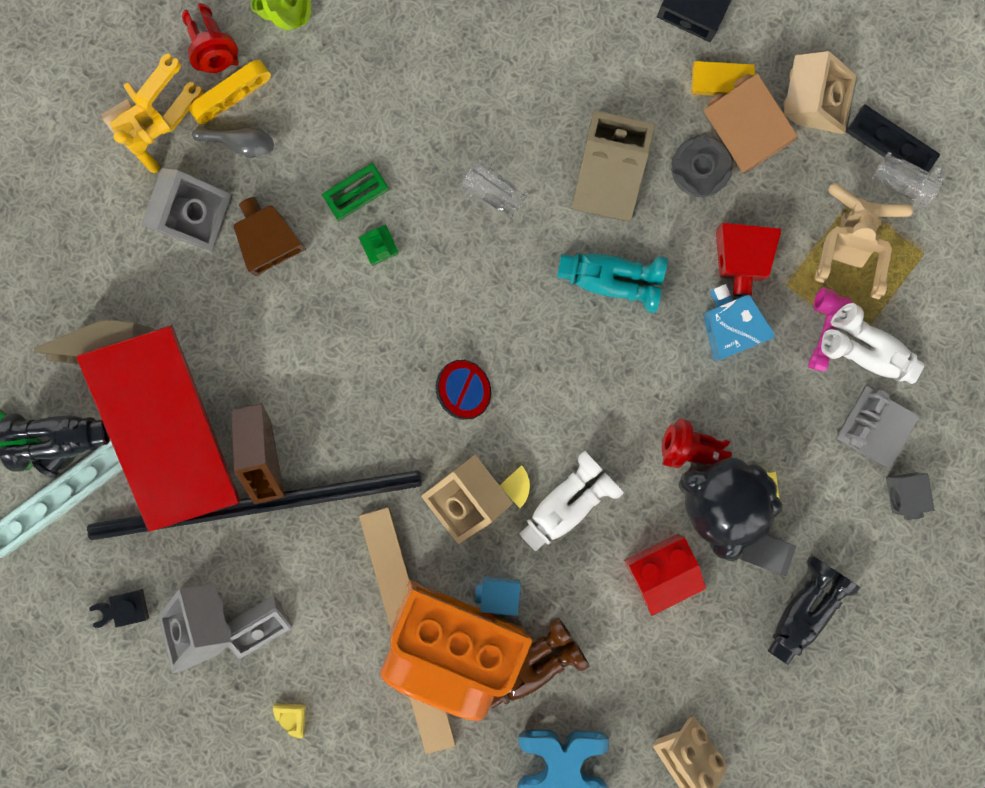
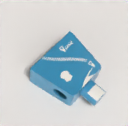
[703,284,775,361]

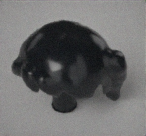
[678,457,783,561]

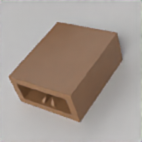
[703,73,799,174]

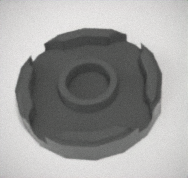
[671,136,733,198]

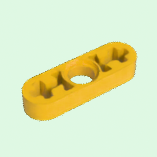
[189,60,271,124]

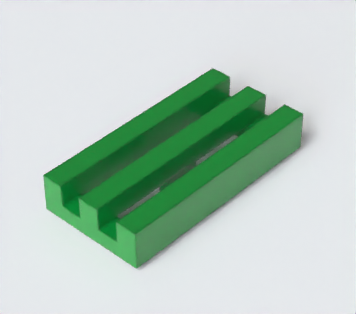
[321,162,389,222]

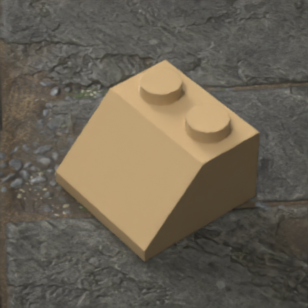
[784,51,857,134]
[421,455,513,544]

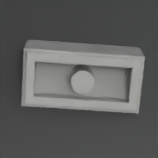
[228,596,292,659]

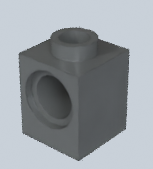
[886,472,935,520]

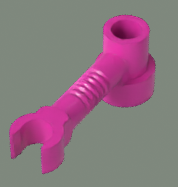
[808,287,852,372]

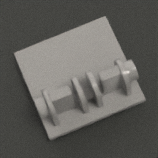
[836,386,920,469]

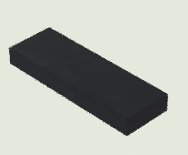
[846,104,941,181]

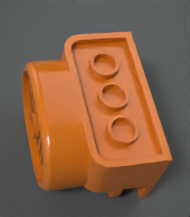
[380,579,533,721]

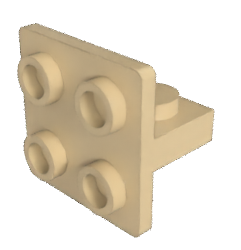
[653,716,727,788]

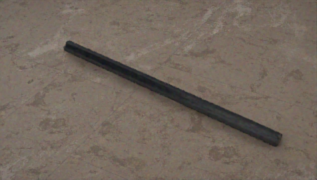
[87,470,422,540]

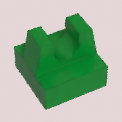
[358,224,400,266]

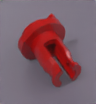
[181,3,239,73]
[662,419,732,469]

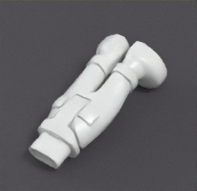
[821,303,924,384]
[519,451,624,551]

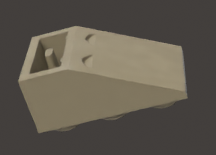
[571,110,655,222]
[34,320,155,364]

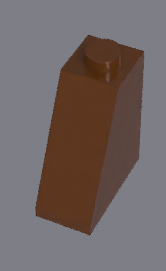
[232,403,284,504]

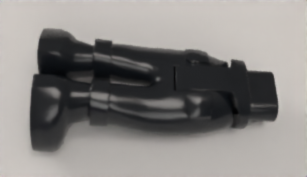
[0,413,110,472]
[767,554,861,665]

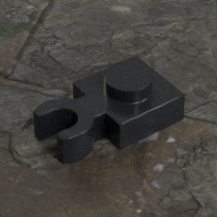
[89,589,149,628]

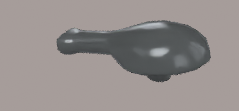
[192,125,274,158]

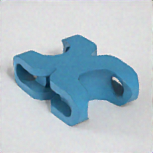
[517,730,609,788]

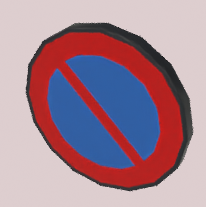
[435,360,492,420]

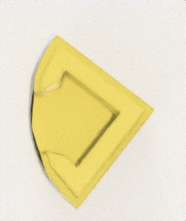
[499,465,530,509]
[273,703,306,738]

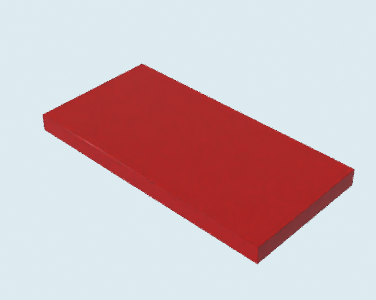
[76,325,240,532]

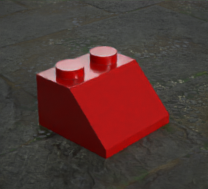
[624,534,706,616]

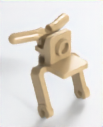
[815,183,914,299]

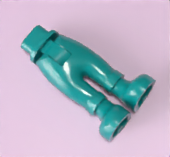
[557,253,668,314]

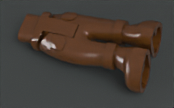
[490,618,590,709]

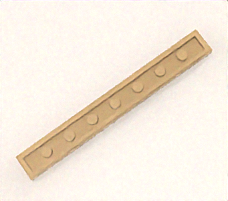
[359,507,456,755]

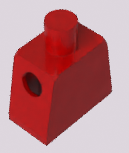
[716,223,781,297]

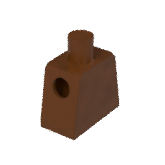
[233,197,306,276]

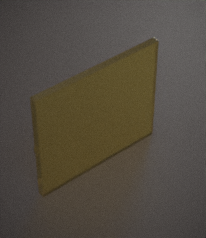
[785,206,924,341]

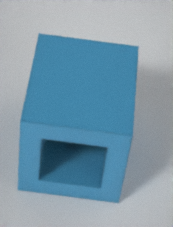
[475,576,521,616]

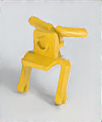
[110,53,204,173]

